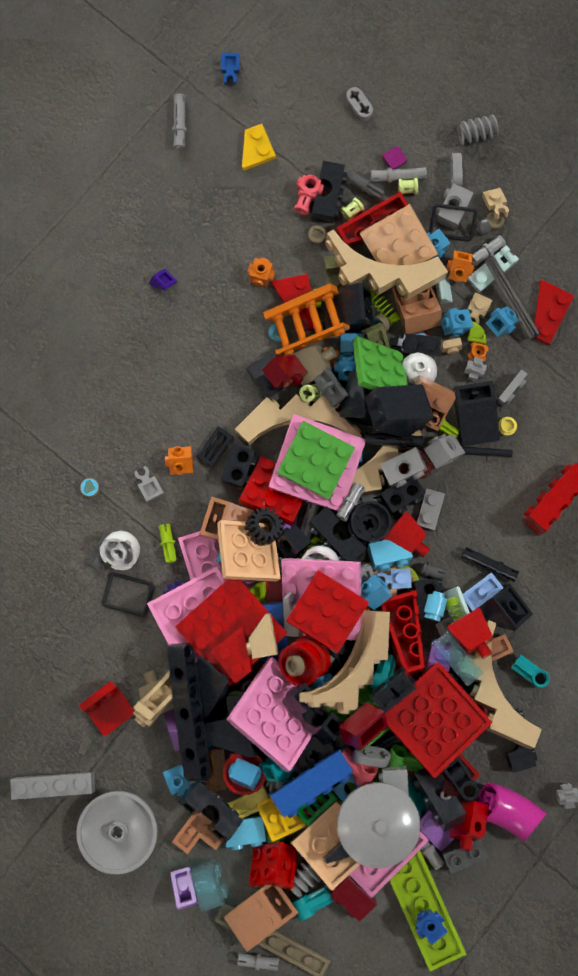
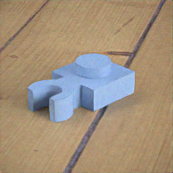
[377,568,412,590]

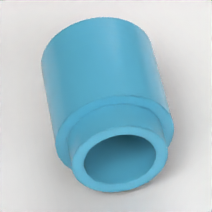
[424,591,448,622]

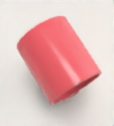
[342,747,378,786]

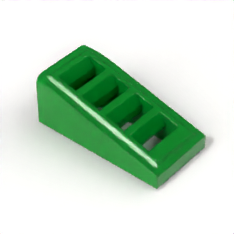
[297,790,339,827]

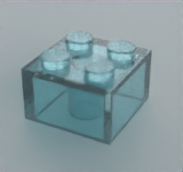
[189,859,229,912]

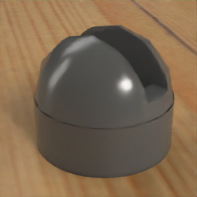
[476,218,491,235]

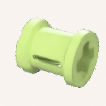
[398,178,418,195]
[340,198,365,221]
[299,384,323,402]

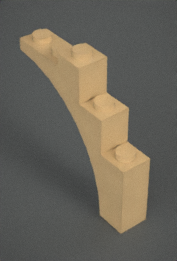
[325,230,448,300]
[235,394,362,446]
[348,430,421,495]
[300,611,390,714]
[456,620,542,749]
[133,672,173,727]

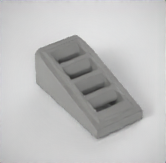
[283,592,303,637]

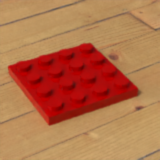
[175,579,288,687]
[385,662,493,778]

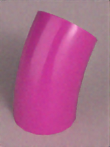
[477,782,547,843]

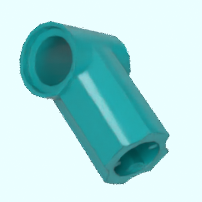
[369,654,396,689]
[511,654,550,688]
[291,885,334,921]

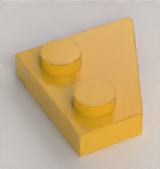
[242,124,276,171]
[256,798,307,842]

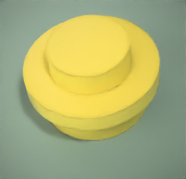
[498,417,517,436]

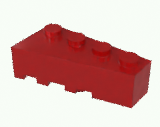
[335,191,408,247]
[522,462,578,536]
[378,590,424,677]

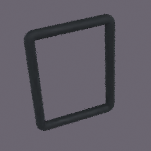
[429,203,478,241]
[102,572,154,617]

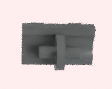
[313,368,348,407]

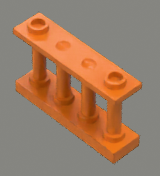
[263,283,350,356]

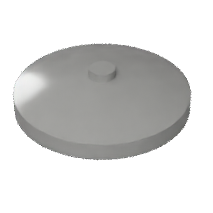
[337,782,420,868]
[77,791,158,874]

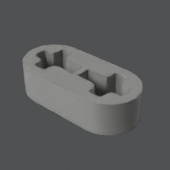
[346,87,373,121]
[450,153,463,187]
[352,746,391,768]

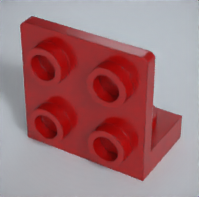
[78,681,135,736]
[249,842,298,889]

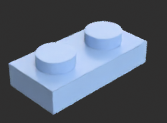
[462,573,503,611]

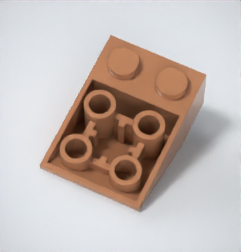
[391,285,442,334]
[200,497,265,542]
[223,885,298,952]

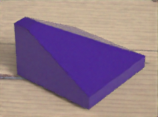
[149,269,178,291]

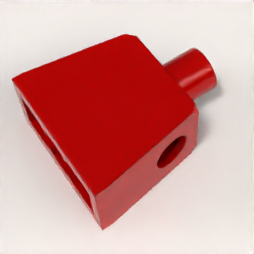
[382,511,430,558]
[447,608,493,659]
[449,801,489,851]

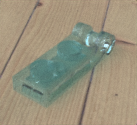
[431,630,483,687]

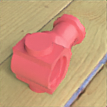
[293,175,324,215]

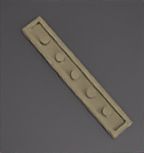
[214,902,331,976]

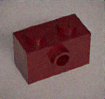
[262,355,308,388]
[339,702,388,751]
[331,875,377,922]

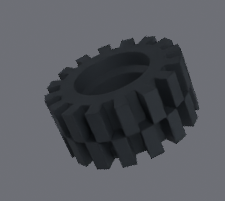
[245,507,284,546]

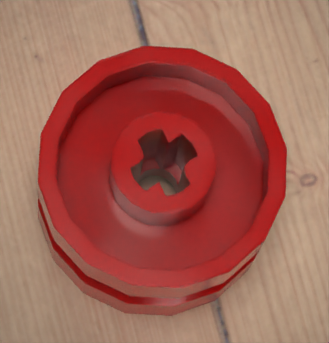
[279,635,331,686]
[223,752,266,795]

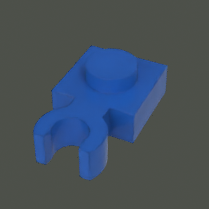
[221,53,240,85]

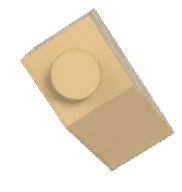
[246,614,278,659]

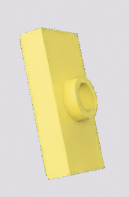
[228,785,270,819]

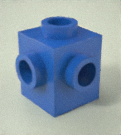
[415,909,448,945]

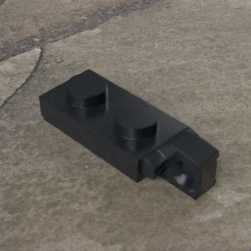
[389,334,444,357]

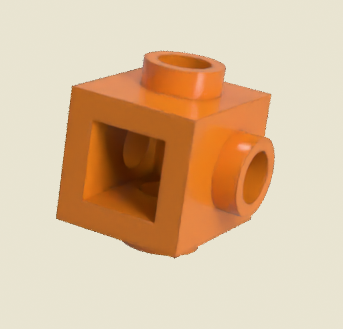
[446,250,474,282]
[247,258,275,287]
[165,446,193,475]

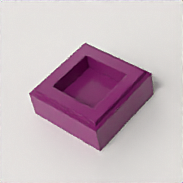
[382,145,407,169]

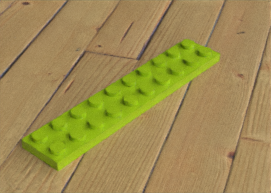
[347,767,467,972]

